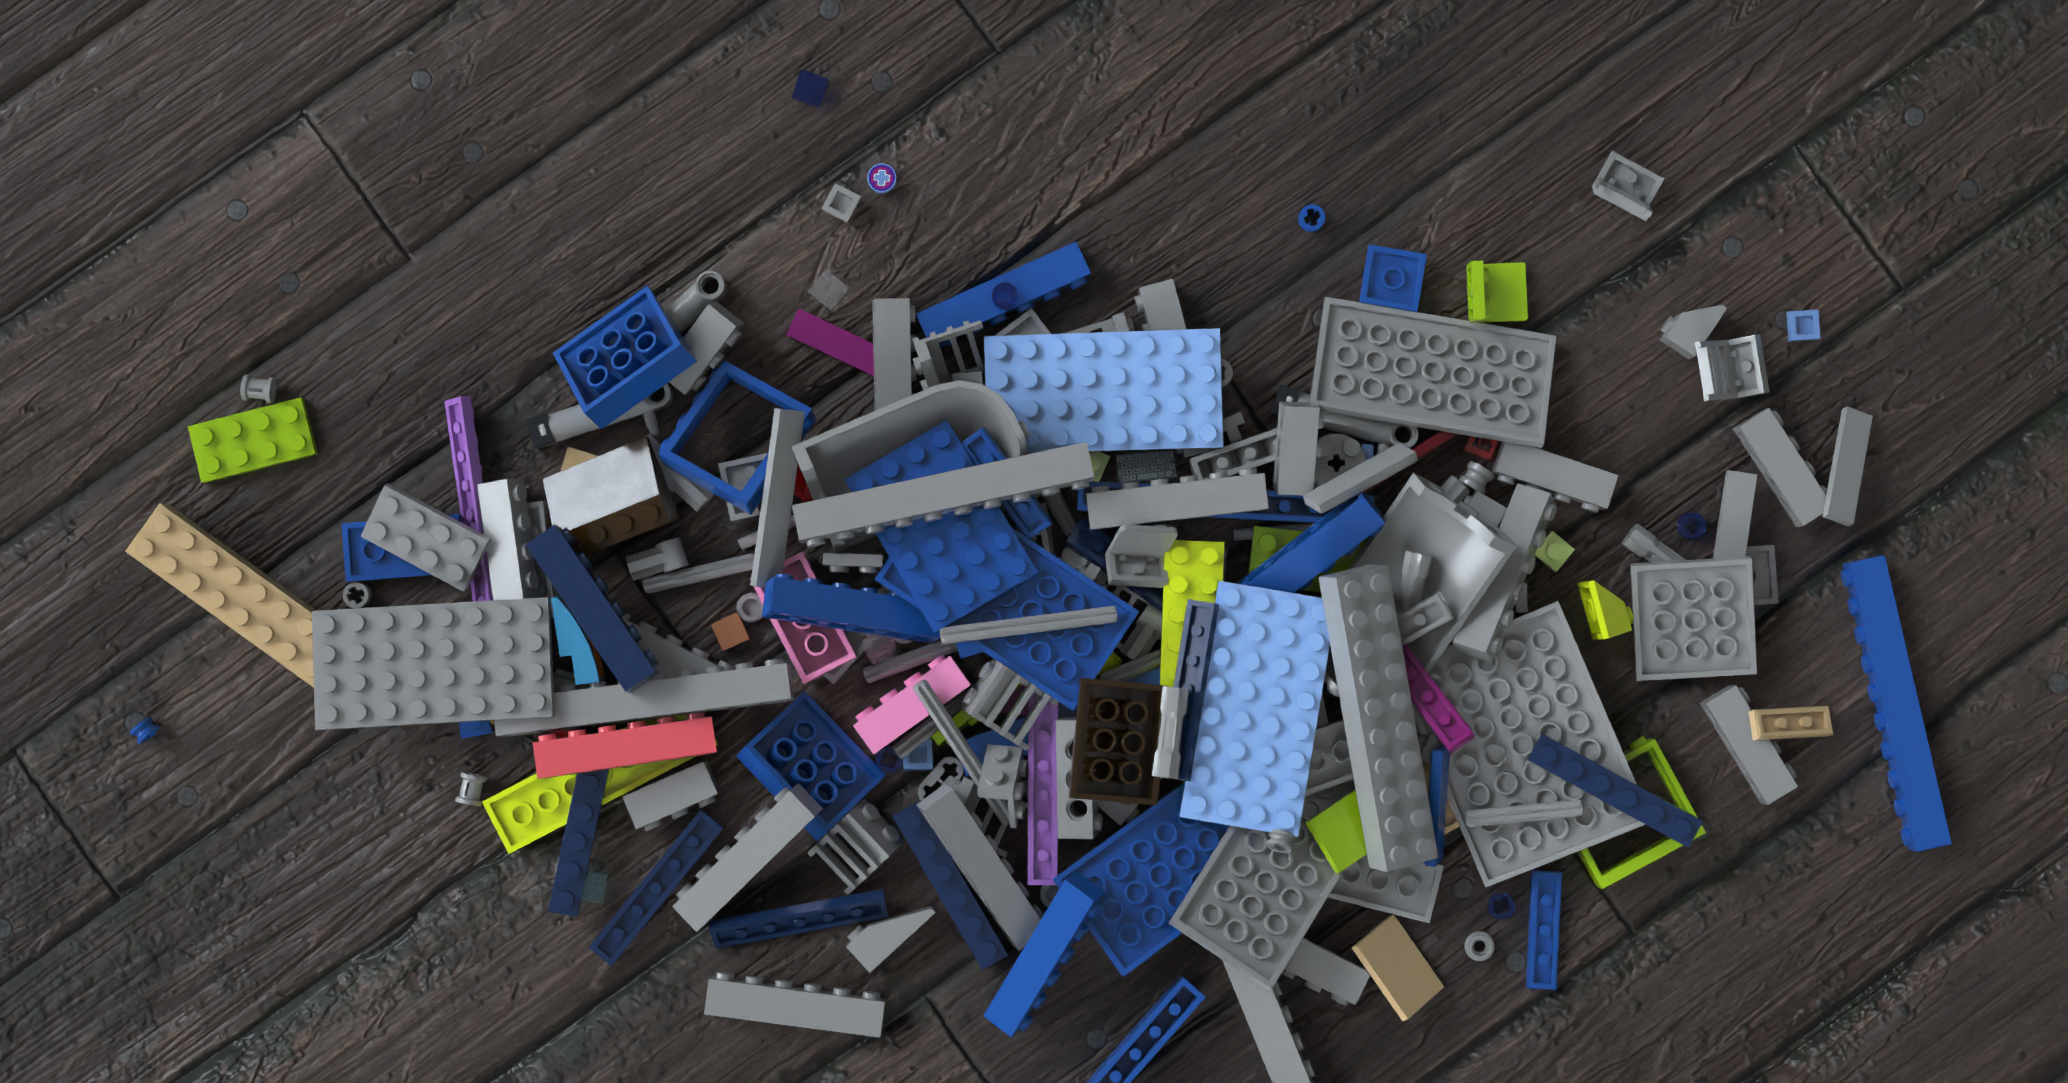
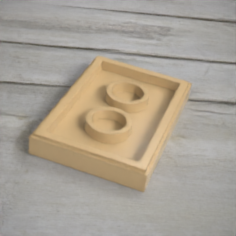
[1352,914,1444,1021]

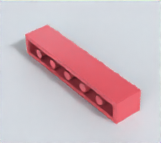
[533,712,717,779]

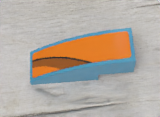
[551,595,605,685]

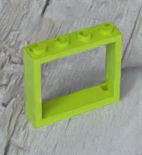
[1578,736,1706,889]

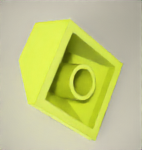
[1577,580,1633,640]

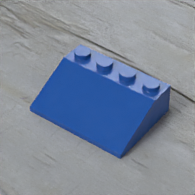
[553,285,697,429]
[736,691,886,842]

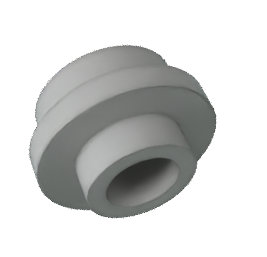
[1464,931,1494,961]

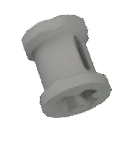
[240,374,277,403]
[455,772,487,806]

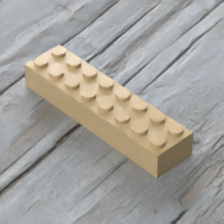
[125,503,317,688]

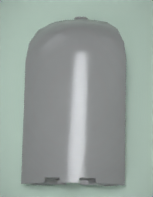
[791,380,1030,553]
[1324,473,1517,697]

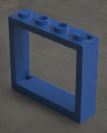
[658,360,816,515]

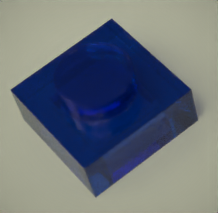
[792,70,829,108]

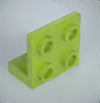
[1466,260,1528,323]

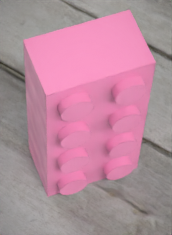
[749,551,858,684]
[853,655,972,754]

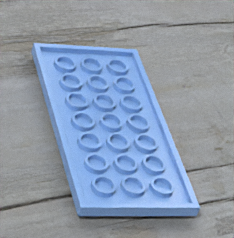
[984,328,1224,453]
[1179,581,1330,837]

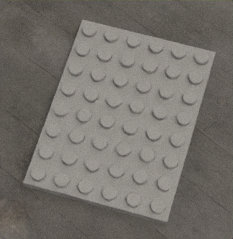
[1412,601,1646,888]

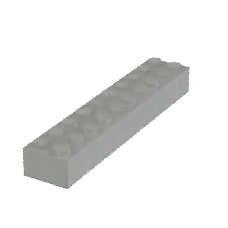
[1319,564,1438,872]

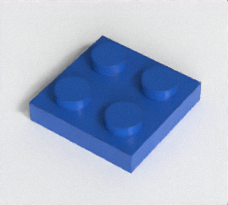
[1359,244,1427,312]

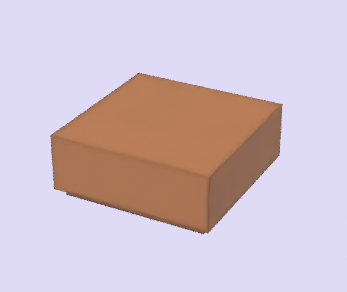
[711,612,750,651]

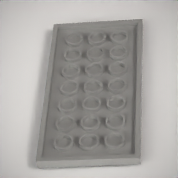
[1309,297,1556,448]
[312,597,555,730]
[1169,779,1355,991]

